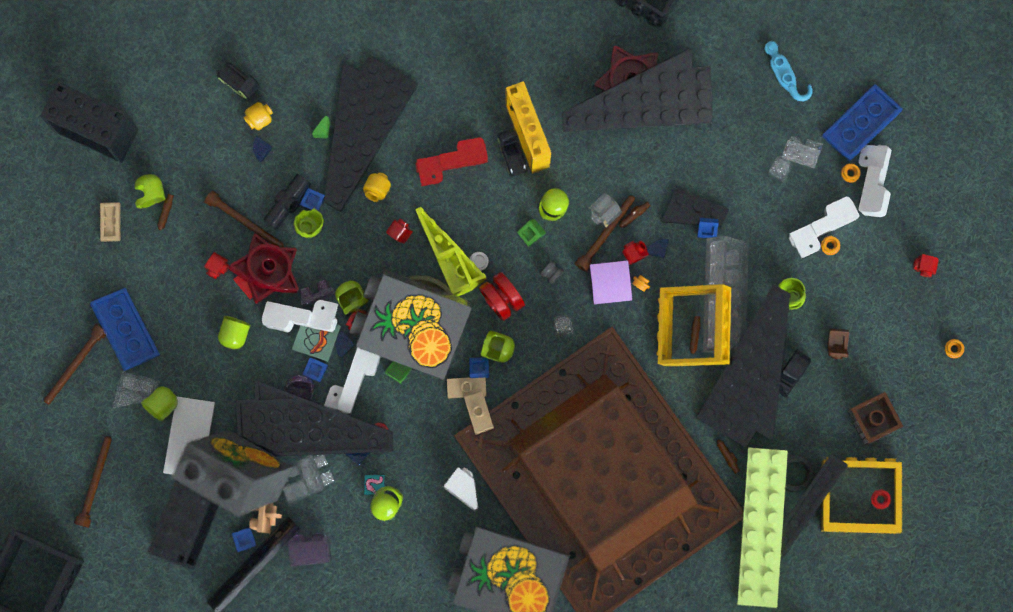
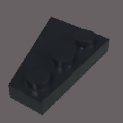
[661,187,729,228]

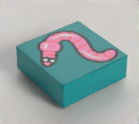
[364,475,385,495]

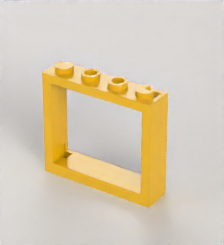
[505,81,551,174]
[656,284,731,366]
[821,457,902,534]

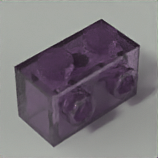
[288,533,332,566]

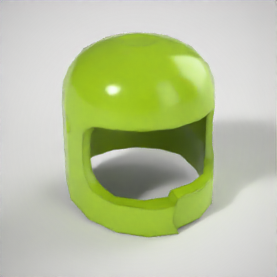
[134,174,165,208]
[539,188,569,221]
[778,278,806,310]
[335,281,369,315]
[218,316,250,349]
[481,330,515,363]
[141,386,178,421]
[370,486,403,521]

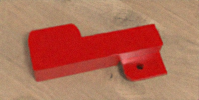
[415,137,488,186]

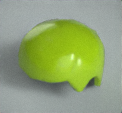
[293,208,324,238]

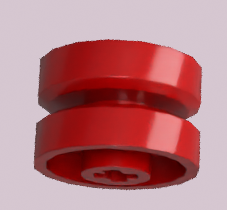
[479,271,525,322]

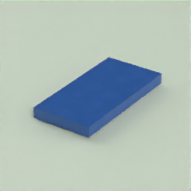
[822,84,903,162]
[90,288,160,371]

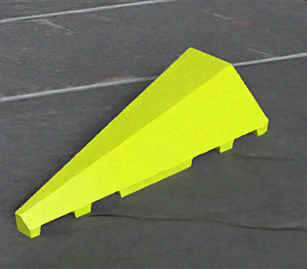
[415,207,487,296]

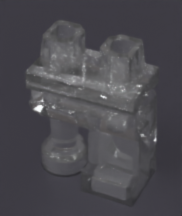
[782,136,823,168]
[283,455,335,504]

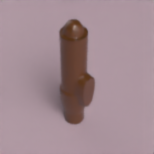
[157,194,174,230]
[619,201,650,228]
[689,316,701,354]
[716,439,740,474]

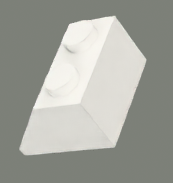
[444,467,478,512]

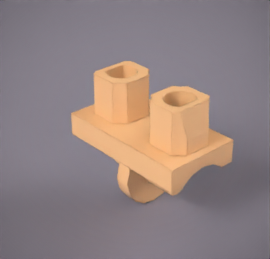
[249,502,282,534]

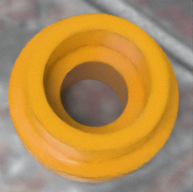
[841,164,860,183]
[821,236,840,255]
[632,275,651,292]
[945,339,964,359]

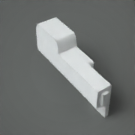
[858,145,891,217]
[788,197,859,259]
[262,300,338,333]
[324,348,381,414]

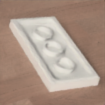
[163,397,215,475]

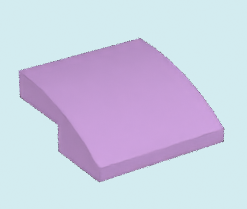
[590,261,632,305]

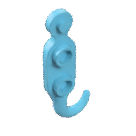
[764,41,812,101]

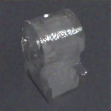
[768,156,792,182]
[553,315,574,336]

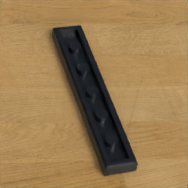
[780,453,848,561]
[207,517,301,612]

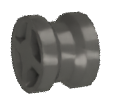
[540,261,564,285]

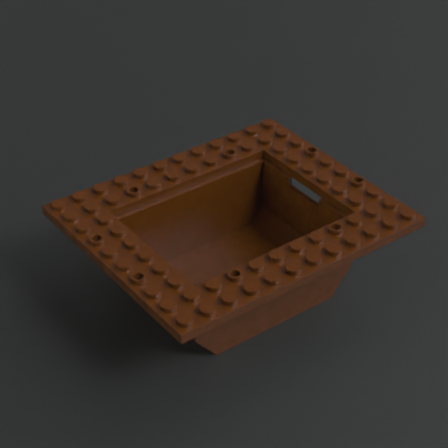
[454,327,744,612]

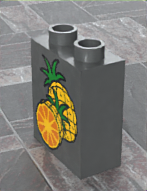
[349,269,472,380]
[172,430,293,516]
[447,527,570,612]

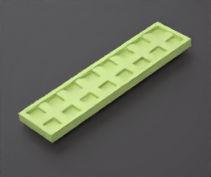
[737,448,788,608]

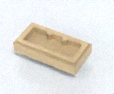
[100,202,121,242]
[447,378,486,399]
[464,392,494,434]

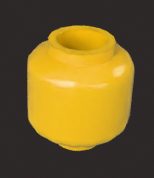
[244,102,273,130]
[363,172,391,202]

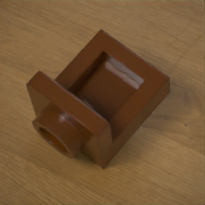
[827,328,849,359]

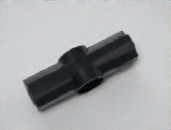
[263,174,311,230]

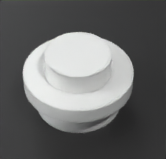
[470,252,488,271]

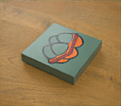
[292,324,341,362]

